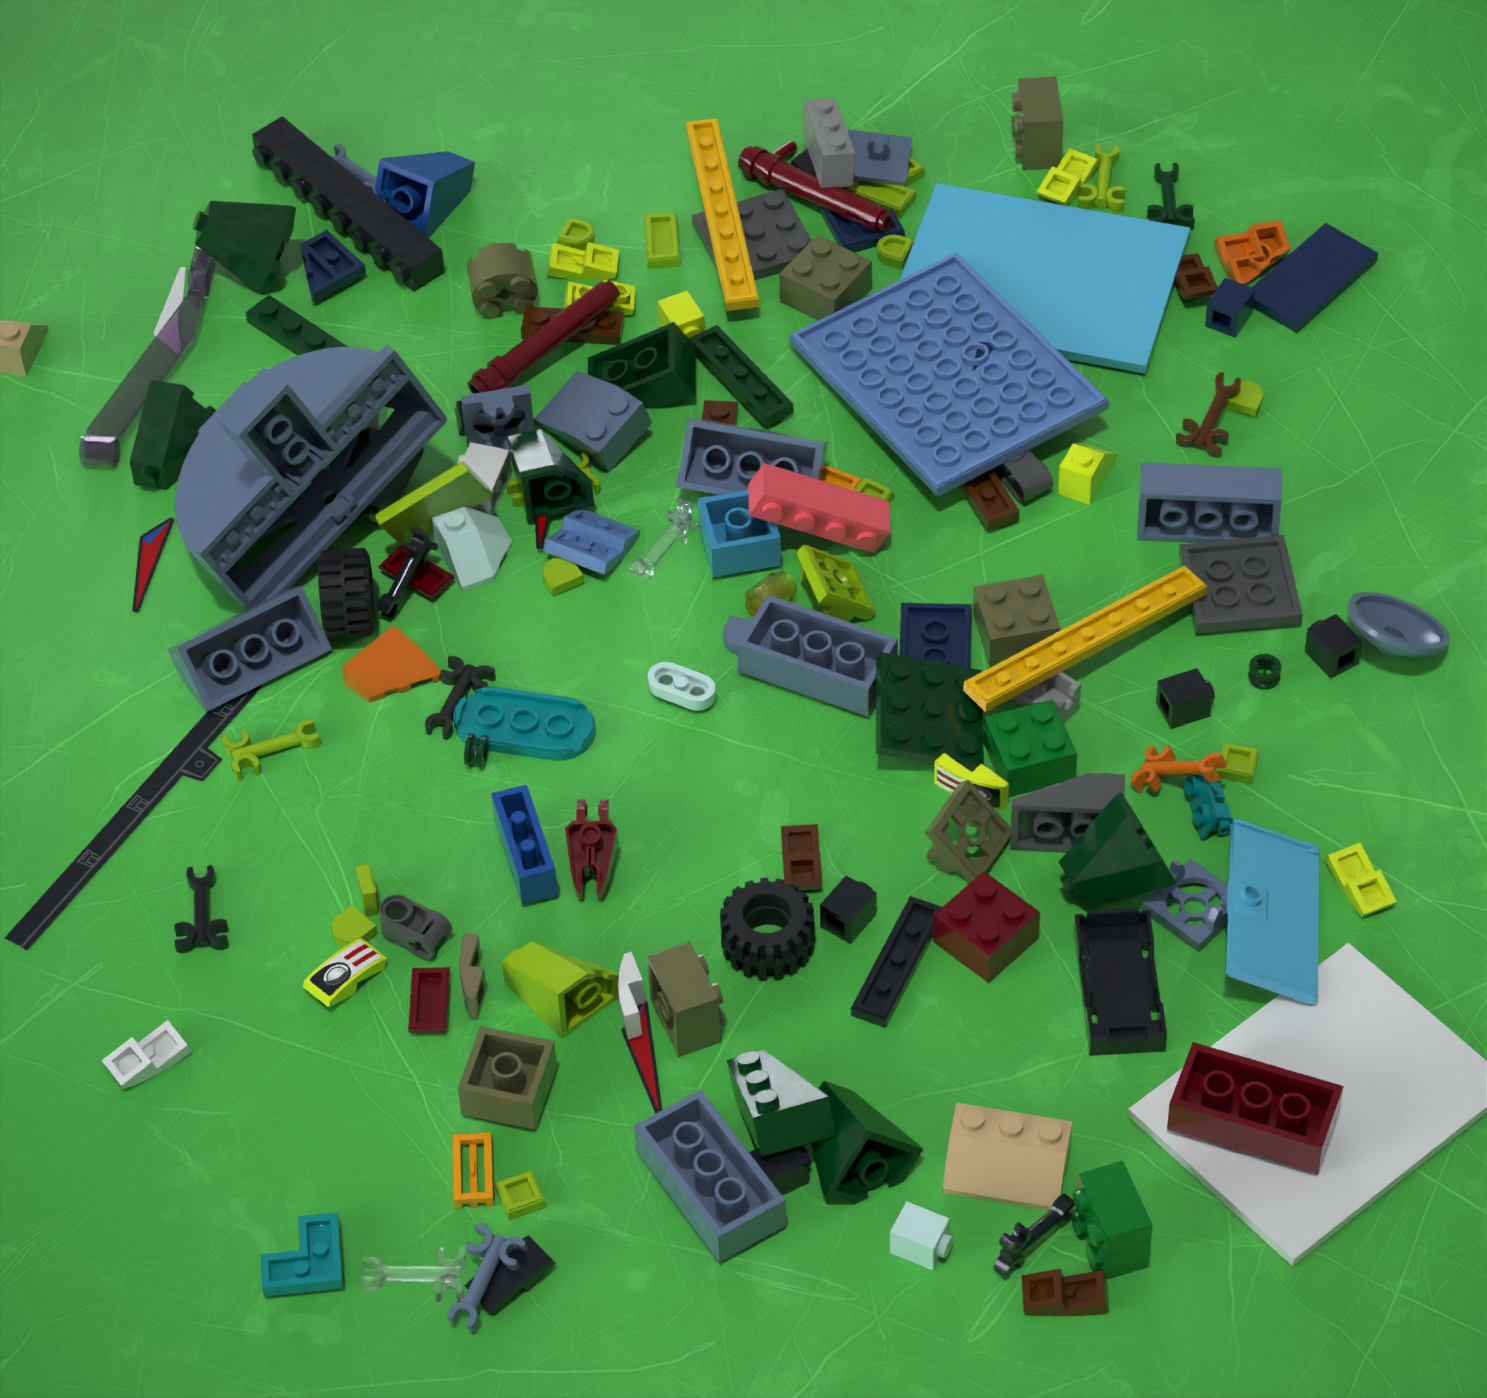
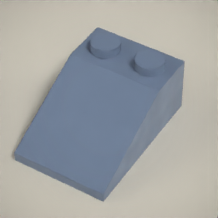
[534,371,652,472]

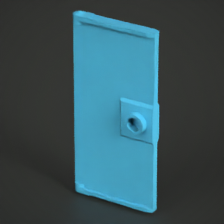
[1226,819,1320,1005]

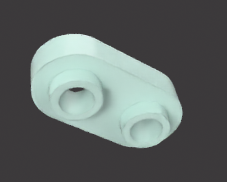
[648,662,716,710]

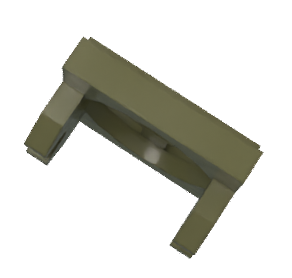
[925,780,1011,883]

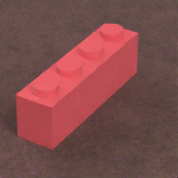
[748,463,891,553]

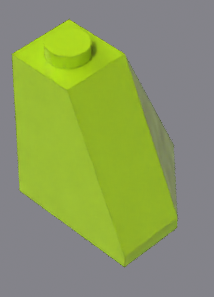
[502,941,619,1038]

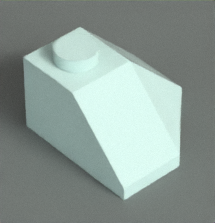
[432,506,512,592]

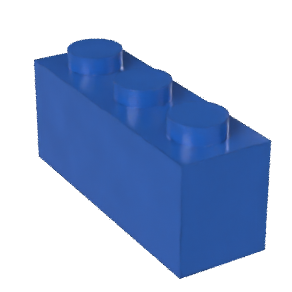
[491,785,558,905]

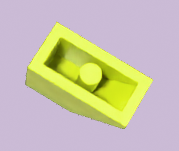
[1058,443,1117,505]

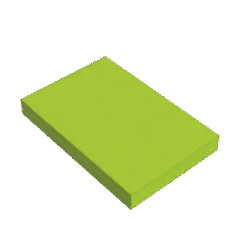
[375,461,493,545]

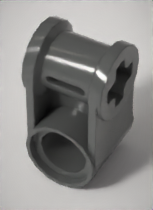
[995,450,1053,503]
[380,895,453,960]

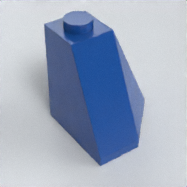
[375,151,475,238]

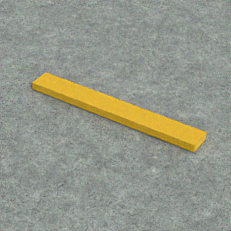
[686,118,759,311]
[963,565,1208,712]

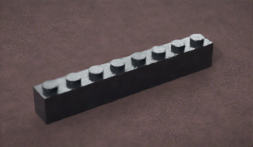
[252,116,445,292]

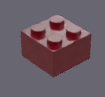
[933,871,1040,983]

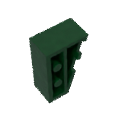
[727,1049,837,1157]

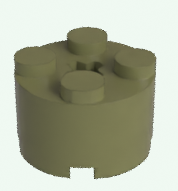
[467,243,538,319]

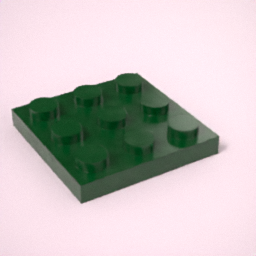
[876,652,984,771]

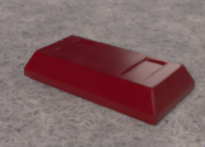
[378,545,455,600]
[408,967,450,1034]

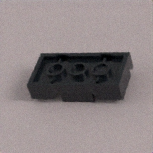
[1074,908,1167,1056]

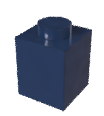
[1205,278,1255,338]

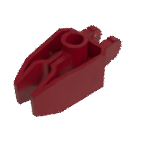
[565,799,619,901]

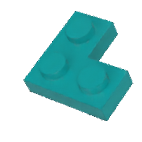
[261,1212,343,1297]

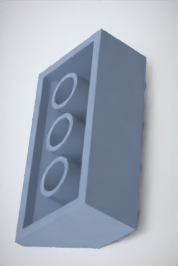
[677,418,828,495]
[167,586,332,712]

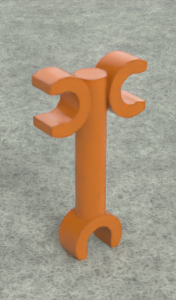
[1130,745,1227,792]

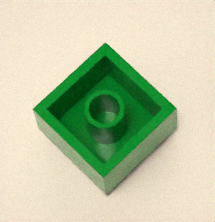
[983,699,1077,798]
[1071,1160,1153,1280]

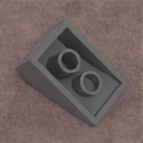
[1010,773,1125,853]

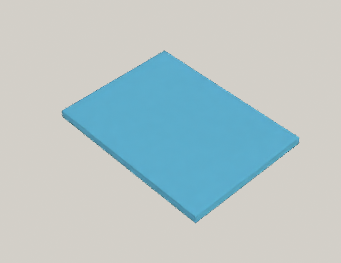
[900,183,1190,374]

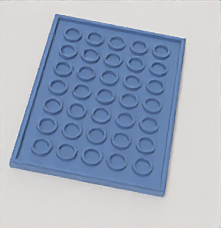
[789,252,1109,497]

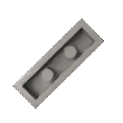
[802,98,855,188]

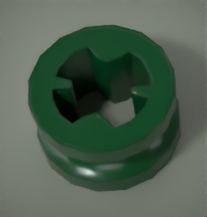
[1248,654,1281,690]
[464,733,489,768]

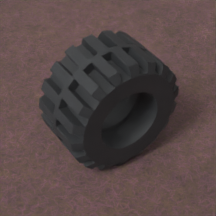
[318,548,375,639]
[720,878,815,980]

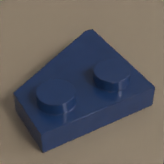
[300,230,366,303]

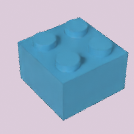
[697,490,781,577]

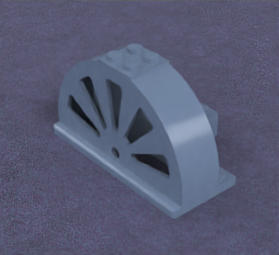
[175,344,447,610]

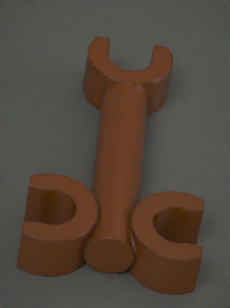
[1176,372,1241,458]

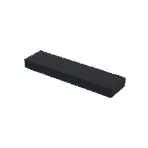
[851,896,942,1028]

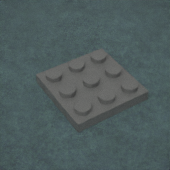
[692,189,812,280]
[1179,535,1303,633]

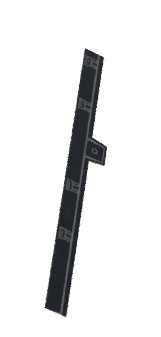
[4,683,265,950]

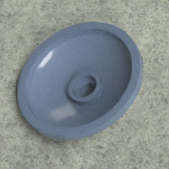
[1347,592,1450,658]

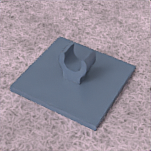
[848,130,912,186]

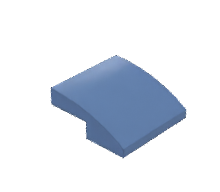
[543,508,641,575]

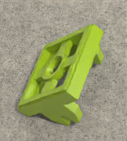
[796,545,876,622]

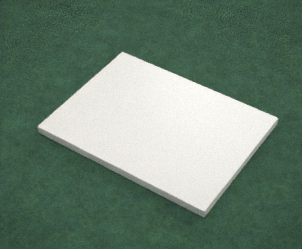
[1128,943,1487,1267]

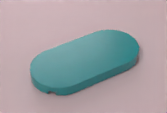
[453,687,596,761]

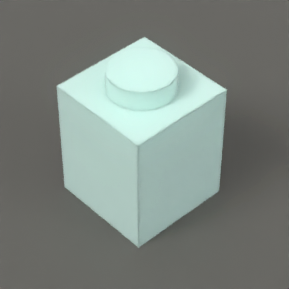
[890,1201,954,1270]

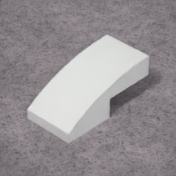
[618,952,646,1039]
[102,1020,192,1089]

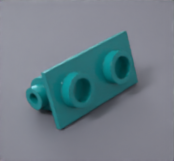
[1183,760,1233,841]

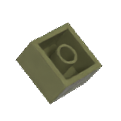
[1011,77,1063,170]
[779,235,872,320]
[973,575,1060,667]
[647,941,724,1057]
[458,1026,557,1130]

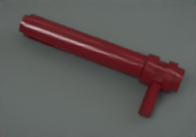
[738,140,893,233]
[467,280,620,407]

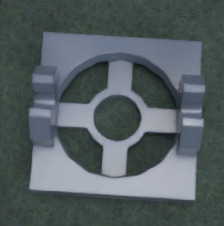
[461,385,534,459]
[1142,859,1228,951]

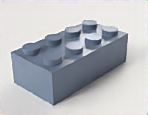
[1137,462,1282,543]
[737,594,898,717]
[634,1089,786,1263]

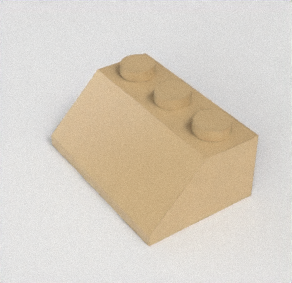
[942,1103,1073,1211]

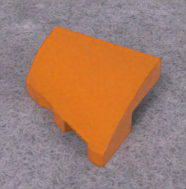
[1214,220,1291,285]
[342,626,441,703]

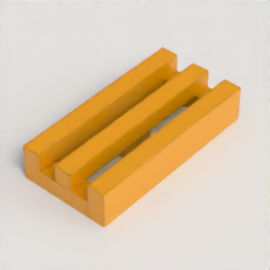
[452,1132,494,1209]

